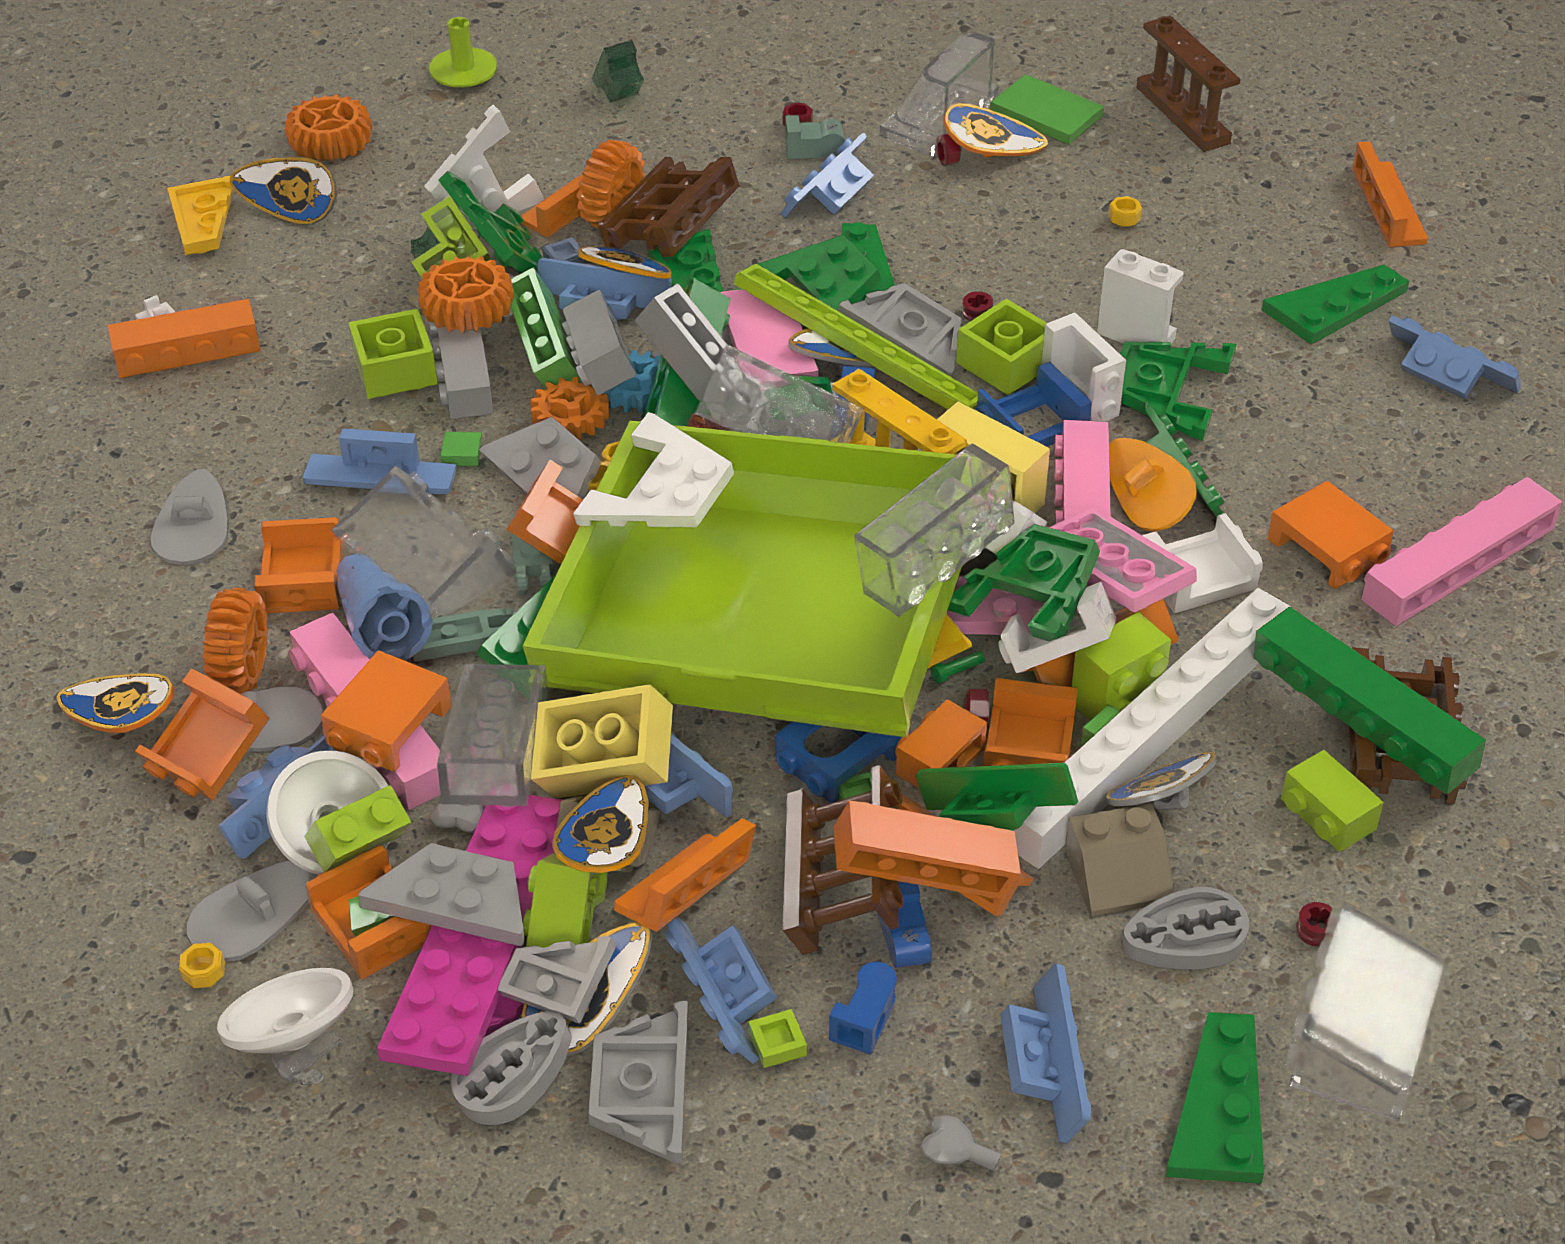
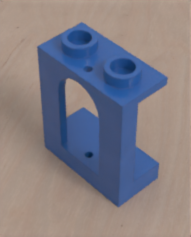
[975,362,1092,447]
[776,721,902,803]

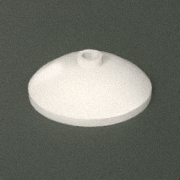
[266,751,390,875]
[217,968,353,1053]

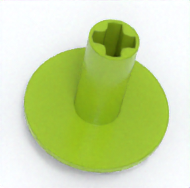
[429,17,497,87]

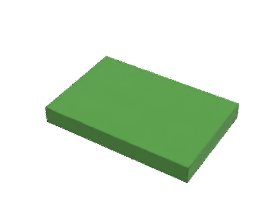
[990,74,1104,144]

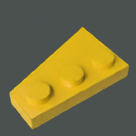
[167,176,234,255]

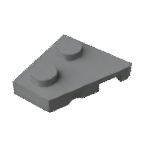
[498,936,617,1024]

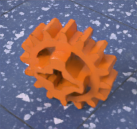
[530,377,610,440]

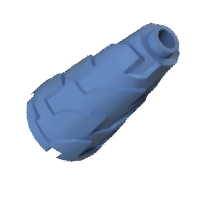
[336,554,433,660]

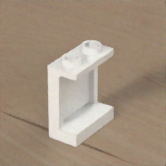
[1097,249,1183,344]
[1042,313,1126,422]
[1142,513,1263,614]
[999,582,1117,673]

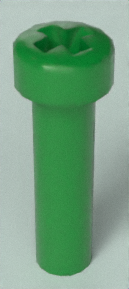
[930,651,986,684]

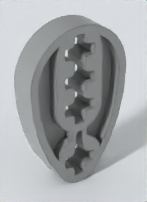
[1122,887,1249,969]
[451,1011,572,1125]

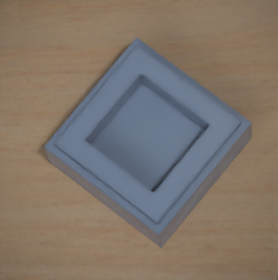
[542,237,587,264]

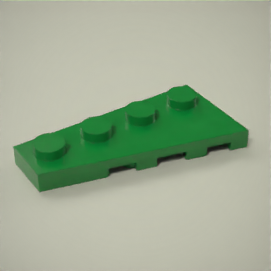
[1261,264,1409,345]
[1165,1012,1264,1184]

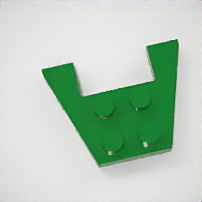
[438,171,543,274]
[743,235,881,330]
[1120,342,1237,441]
[947,524,1100,642]

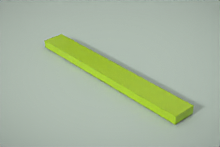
[733,264,978,410]

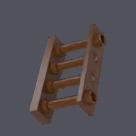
[1136,15,1240,152]
[782,765,903,955]

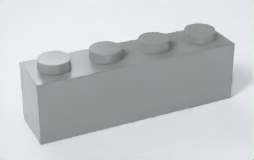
[635,284,770,431]
[562,289,636,395]
[429,322,494,419]

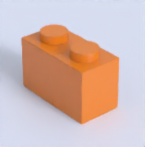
[895,699,987,789]

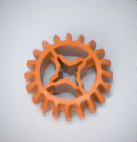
[285,94,372,162]
[577,139,645,228]
[418,255,514,334]
[202,588,269,694]

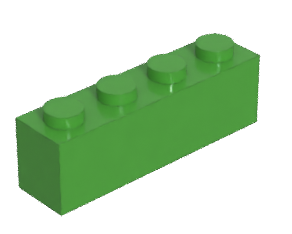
[511,267,583,389]

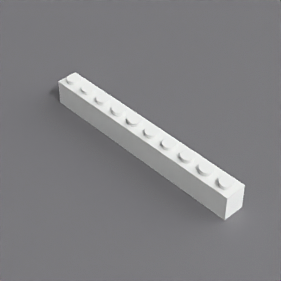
[1014,588,1291,869]

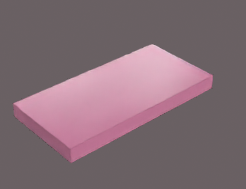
[720,289,819,388]

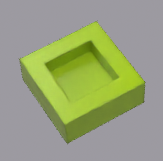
[748,1009,807,1068]

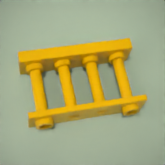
[830,369,967,454]

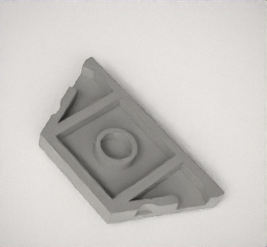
[838,283,962,377]
[479,417,601,500]
[358,843,524,946]
[588,1001,688,1163]

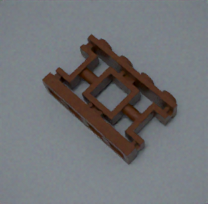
[598,157,740,257]
[1349,647,1468,804]

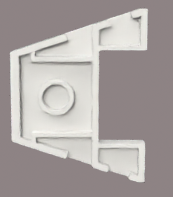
[424,105,544,230]
[573,412,734,527]

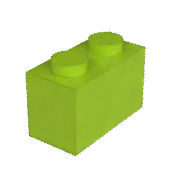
[1281,749,1384,852]
[304,785,411,872]

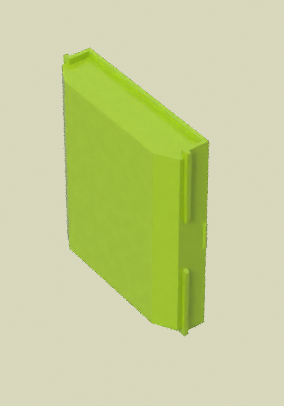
[523,421,991,737]

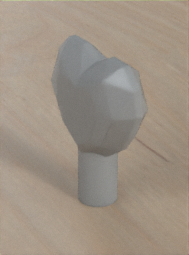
[431,773,484,833]
[920,1114,1002,1172]

